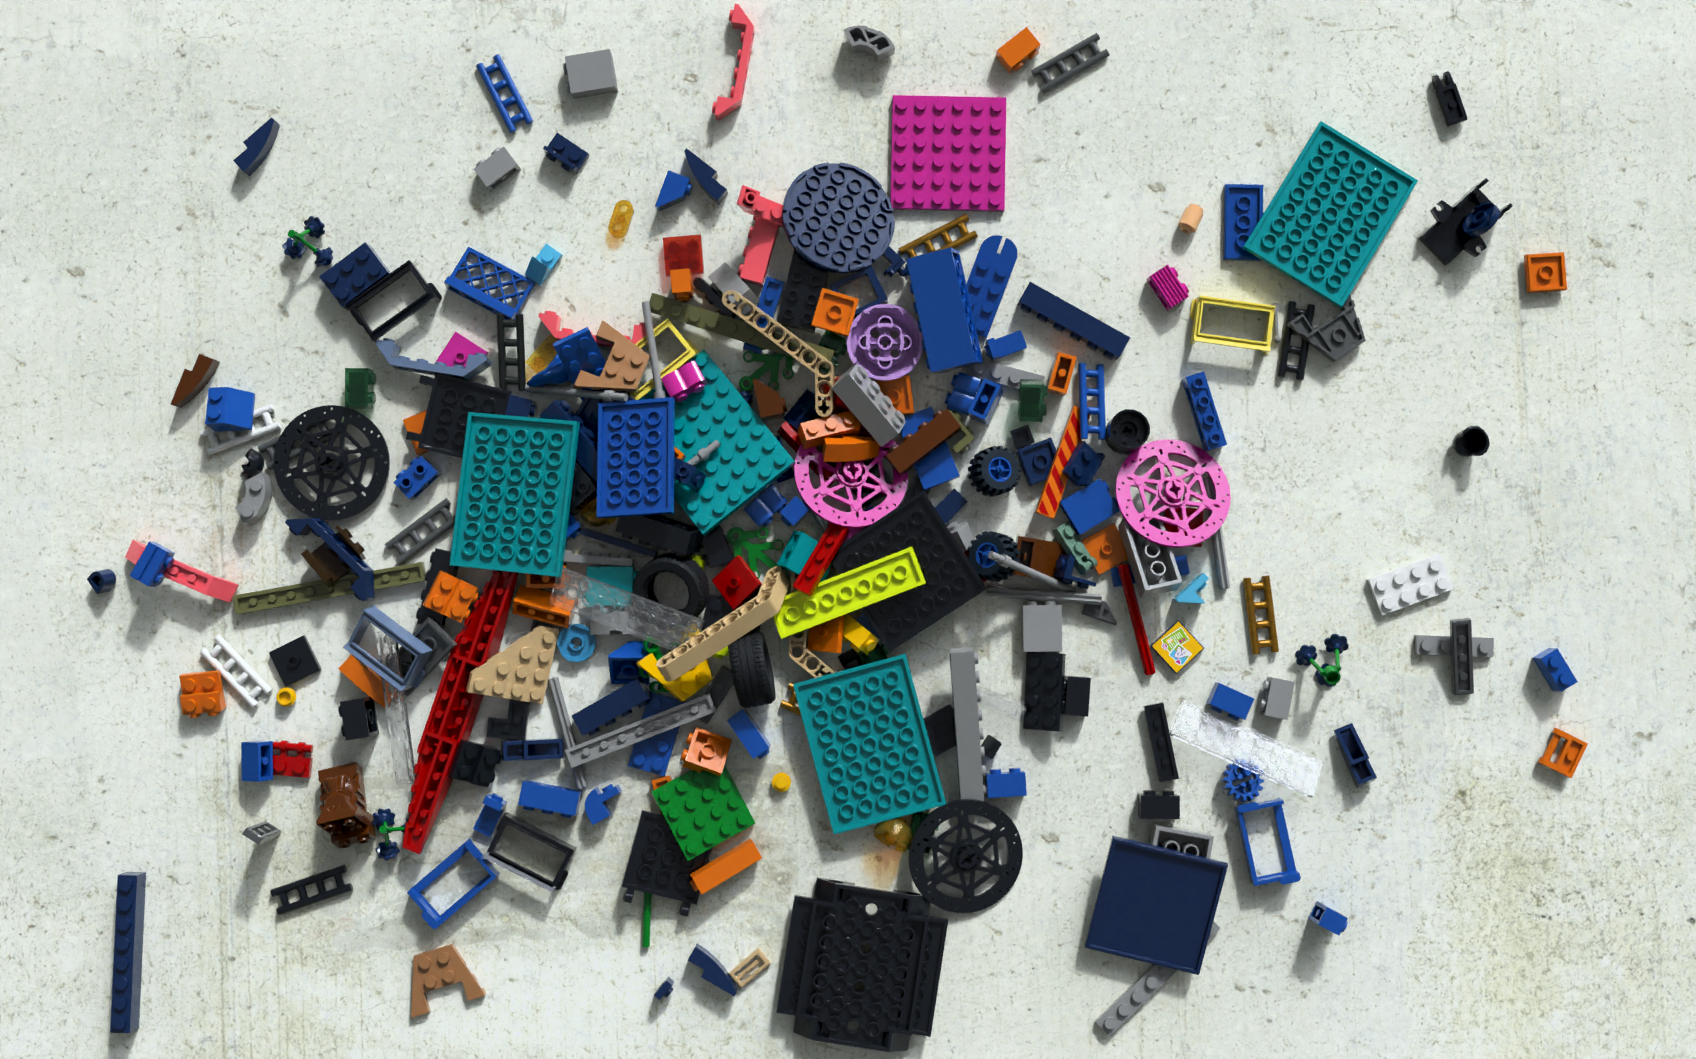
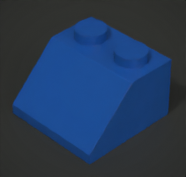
[205,387,255,432]

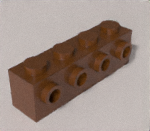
[886,409,961,477]

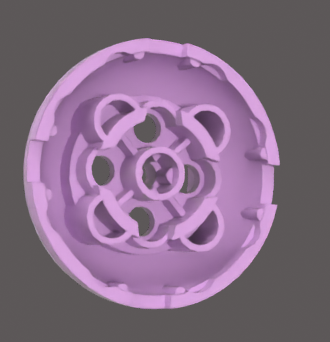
[847,304,923,381]

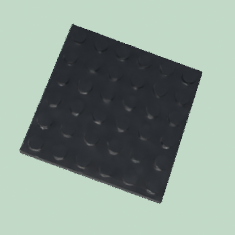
[831,491,988,652]

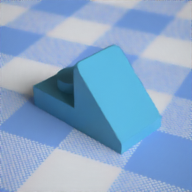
[525,244,563,286]
[1172,573,1209,603]

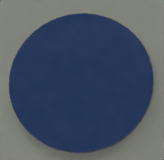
[782,162,895,273]

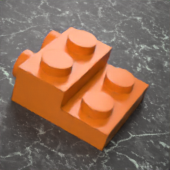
[423,570,479,623]
[179,670,226,718]
[680,727,732,776]

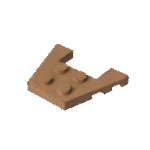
[574,321,650,392]
[411,944,486,1018]

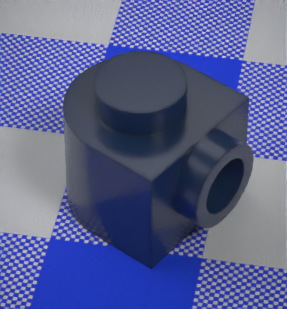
[87,569,116,594]

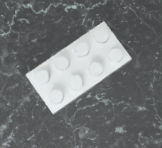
[1367,553,1454,615]

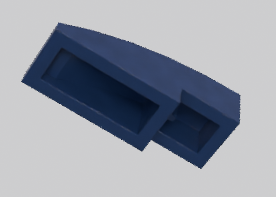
[233,117,280,176]
[684,148,728,205]
[1334,723,1377,788]
[501,739,563,761]
[688,943,738,997]

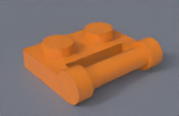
[1538,728,1588,778]

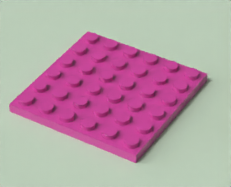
[891,95,1006,212]

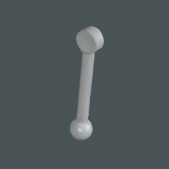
[1273,303,1280,343]

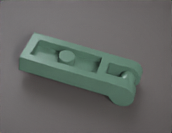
[1052,521,1098,575]

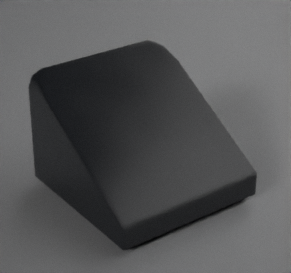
[838,648,864,670]
[981,735,1002,759]

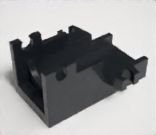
[1418,178,1513,266]

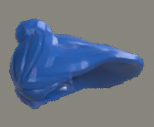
[527,354,572,387]

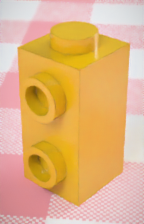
[842,614,879,655]

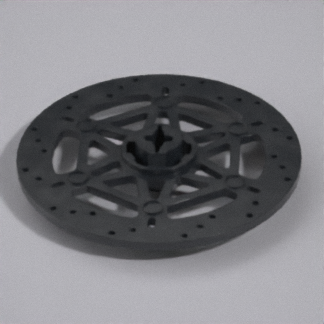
[273,405,390,520]
[908,799,1023,913]

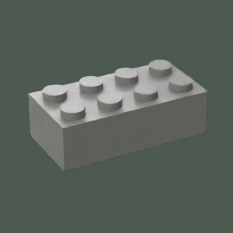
[832,363,906,447]
[1118,514,1182,598]

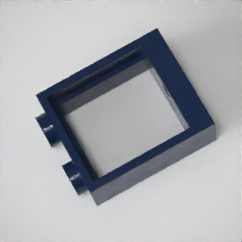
[830,265,888,319]

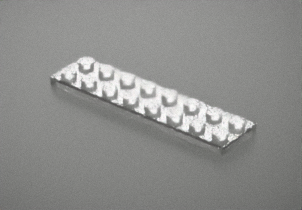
[549,567,705,650]
[1169,699,1325,798]

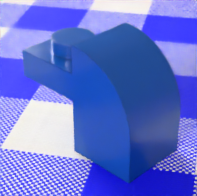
[585,784,622,825]

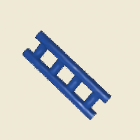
[476,54,534,133]
[1078,363,1106,440]

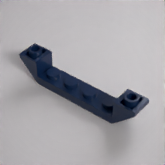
[285,518,375,601]

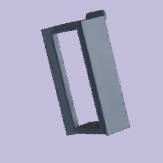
[343,605,433,692]

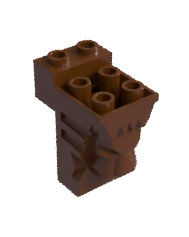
[316,762,376,848]

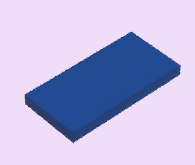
[1223,184,1263,261]
[900,406,960,491]

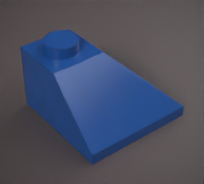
[608,641,650,684]

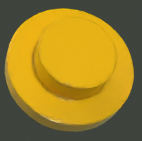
[276,687,296,707]
[772,773,791,792]

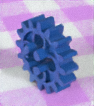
[1221,759,1264,802]

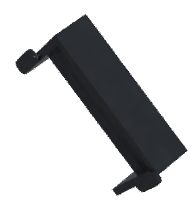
[346,260,442,343]
[483,812,577,893]

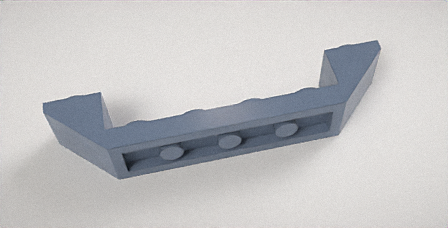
[376,338,492,381]

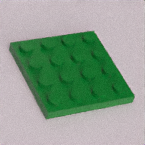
[651,765,755,861]

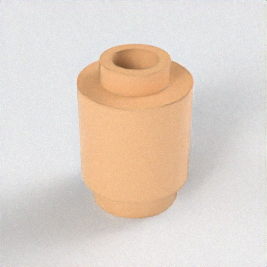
[1178,204,1203,234]

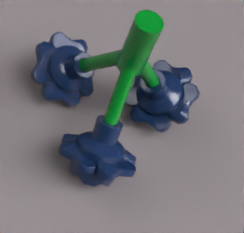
[282,216,333,267]
[372,808,409,861]

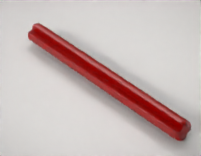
[1118,564,1156,675]

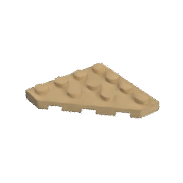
[466,625,559,704]

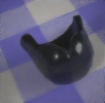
[1453,426,1490,457]

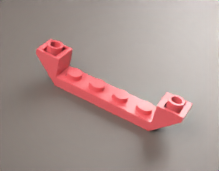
[712,4,755,121]
[737,185,784,228]
[539,311,654,348]
[125,540,239,602]

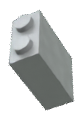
[563,49,618,99]
[1021,601,1062,652]

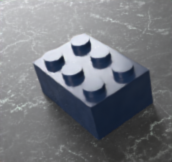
[319,242,391,311]

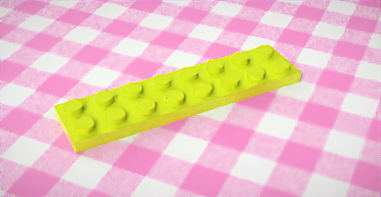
[773,547,926,639]

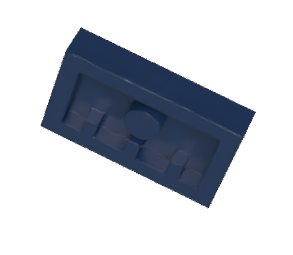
[543,133,589,174]
[783,389,829,430]
[1062,441,1105,486]

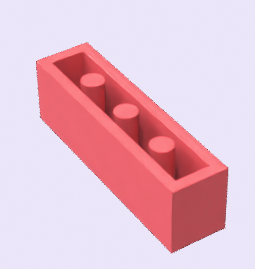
[738,216,780,287]

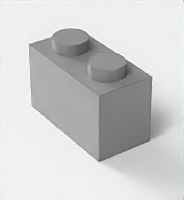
[473,146,521,191]
[1259,677,1295,720]

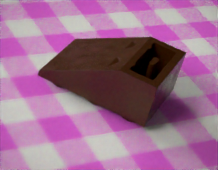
[1013,536,1067,581]

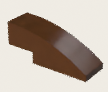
[171,354,220,408]

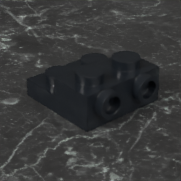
[448,739,502,787]

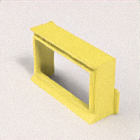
[1190,296,1276,354]
[629,318,699,400]

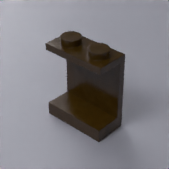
[301,525,366,587]

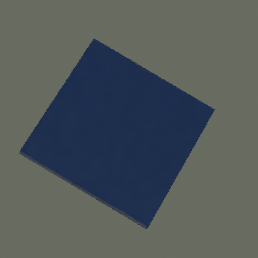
[1084,835,1228,975]

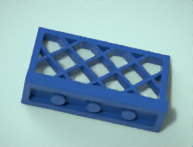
[444,247,536,320]

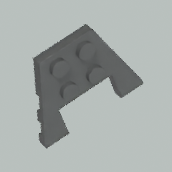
[1287,295,1366,362]

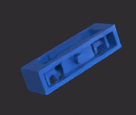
[1182,371,1227,452]

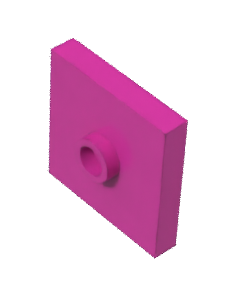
[436,332,488,381]

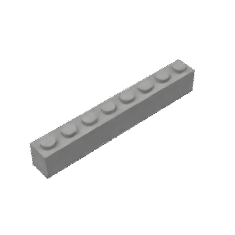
[949,647,987,803]

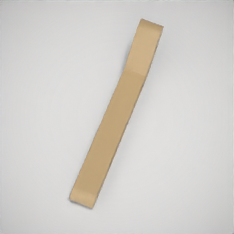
[722,290,835,417]
[788,528,835,678]
[656,566,790,682]

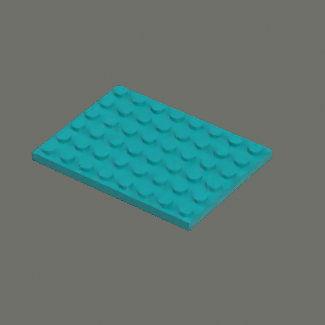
[1242,121,1418,308]
[640,349,796,536]
[449,412,580,577]
[793,653,946,834]

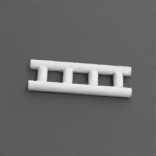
[200,404,281,455]
[200,635,273,708]

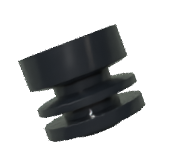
[1105,409,1150,454]

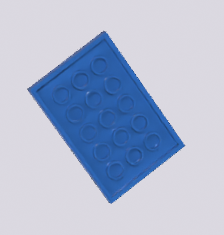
[597,397,675,519]

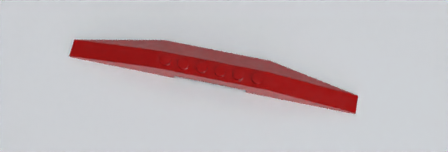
[402,570,518,854]

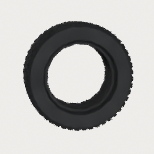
[632,553,710,630]
[728,631,776,708]

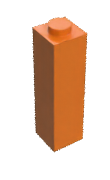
[689,839,762,895]

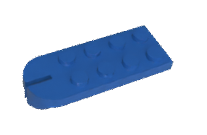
[966,235,1017,338]

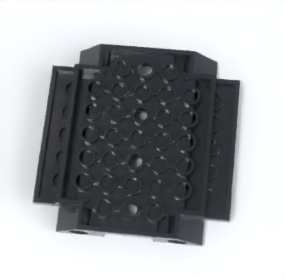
[776,877,948,1052]

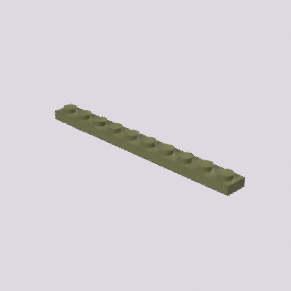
[649,293,835,369]
[233,562,426,615]

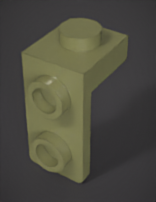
[949,410,974,455]

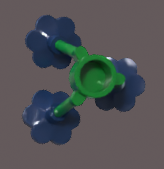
[1295,634,1349,687]

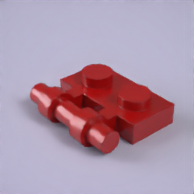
[273,740,313,778]

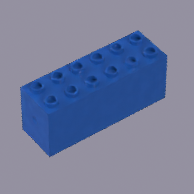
[905,247,983,373]

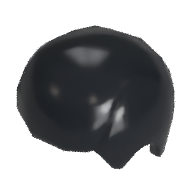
[240,448,265,480]

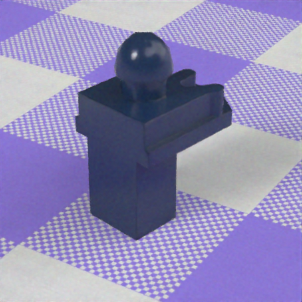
[883,246,907,277]

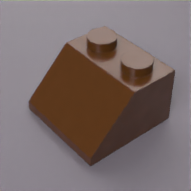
[753,379,788,422]

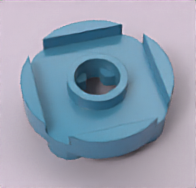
[557,624,597,662]

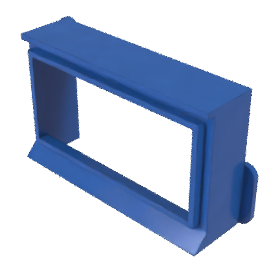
[1234,798,1301,886]
[407,838,500,929]

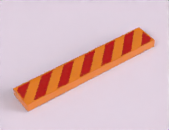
[1035,406,1091,519]

